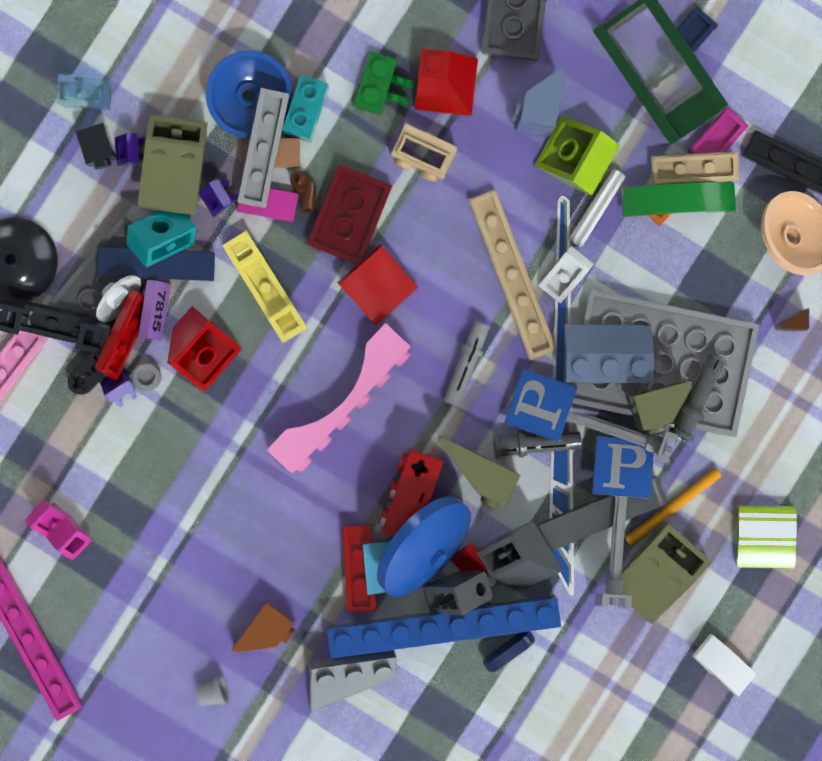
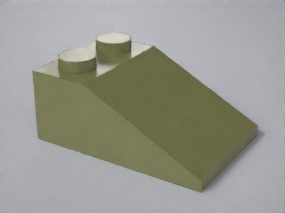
[437,436,521,509]

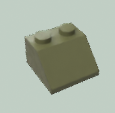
[628,381,693,435]

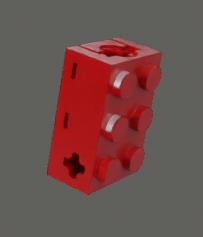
[378,448,444,537]

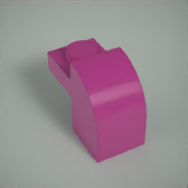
[24,499,92,561]

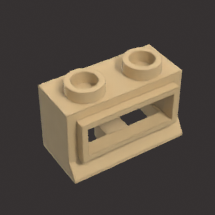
[391,123,458,183]

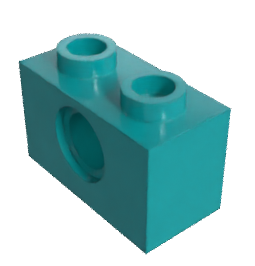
[282,75,329,143]
[126,210,196,268]

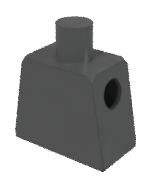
[422,570,496,615]

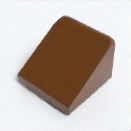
[775,308,810,331]

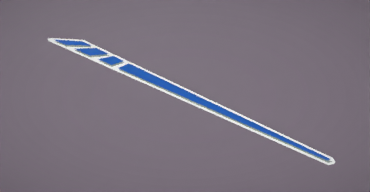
[549,196,574,596]

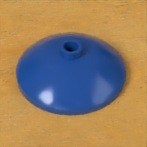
[206,50,293,138]

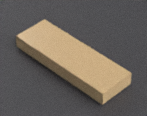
[651,151,740,185]

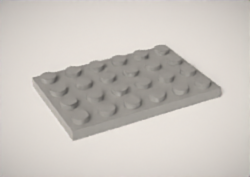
[570,289,760,437]

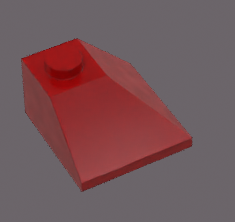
[415,48,478,117]
[167,306,242,392]

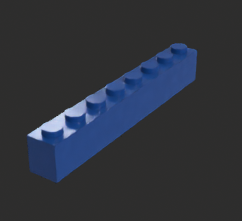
[327,595,561,659]

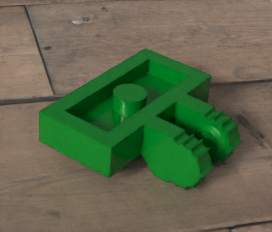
[353,51,415,116]

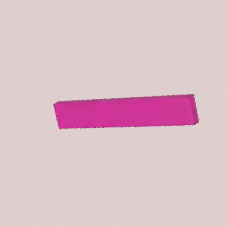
[0,556,83,721]

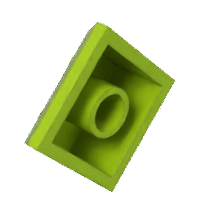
[534,116,620,196]

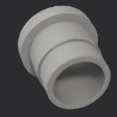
[196,676,229,706]

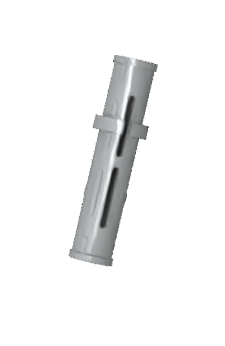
[443,321,491,407]

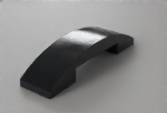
[0,300,110,354]

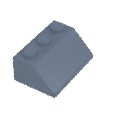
[511,68,566,138]
[563,324,654,383]

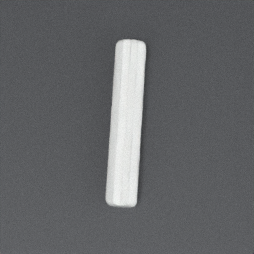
[569,169,625,247]

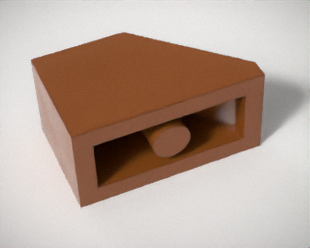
[231,600,296,653]

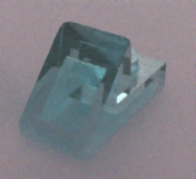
[56,74,112,111]

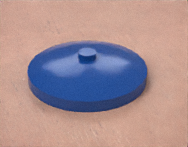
[377,496,471,597]

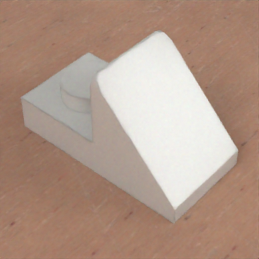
[538,246,594,304]

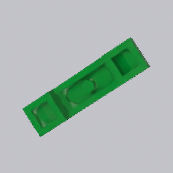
[621,182,736,217]

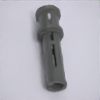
[668,355,726,442]
[493,431,582,459]

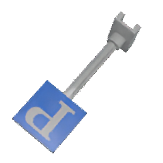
[504,369,678,466]
[592,436,654,608]

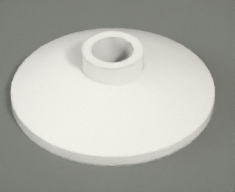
[96,275,141,322]

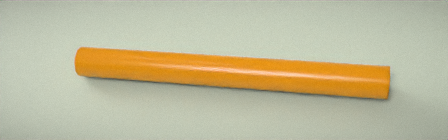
[624,468,722,546]

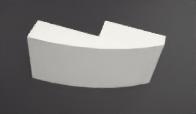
[692,634,757,696]

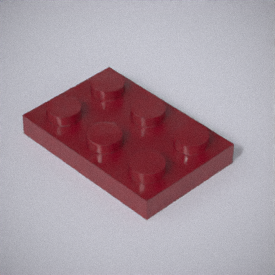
[307,164,392,265]

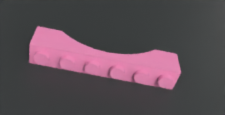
[267,323,411,474]

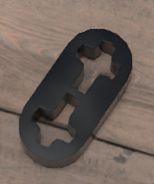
[67,352,107,395]

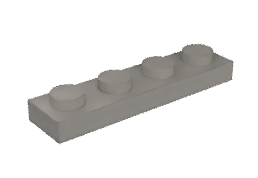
[237,88,289,208]

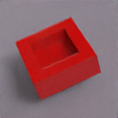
[451,543,487,571]

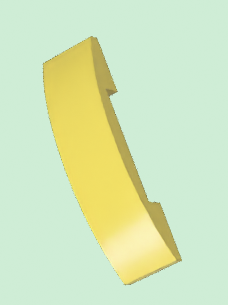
[222,230,307,343]

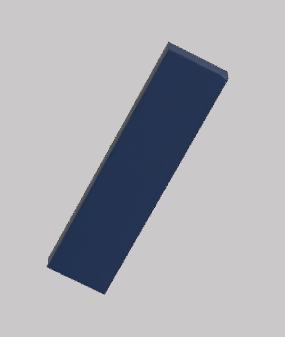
[97,246,215,281]

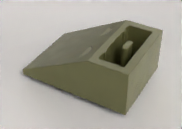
[137,115,208,215]
[621,522,713,624]

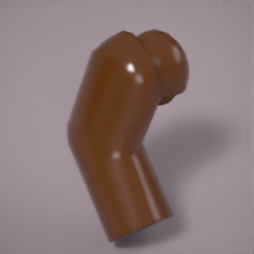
[290,170,317,213]

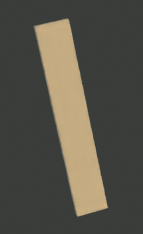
[468,189,557,361]

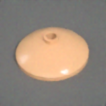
[761,191,822,275]

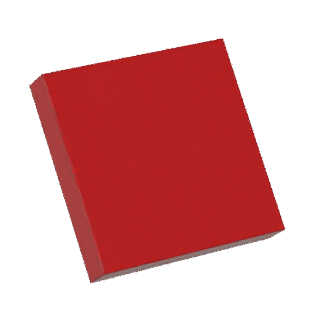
[337,244,419,326]

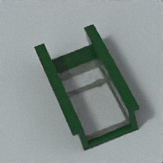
[592,0,729,145]

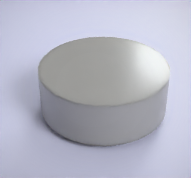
[132,362,162,391]

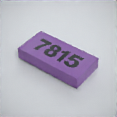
[138,280,171,341]

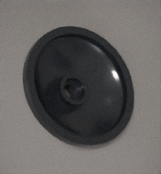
[0,217,58,302]

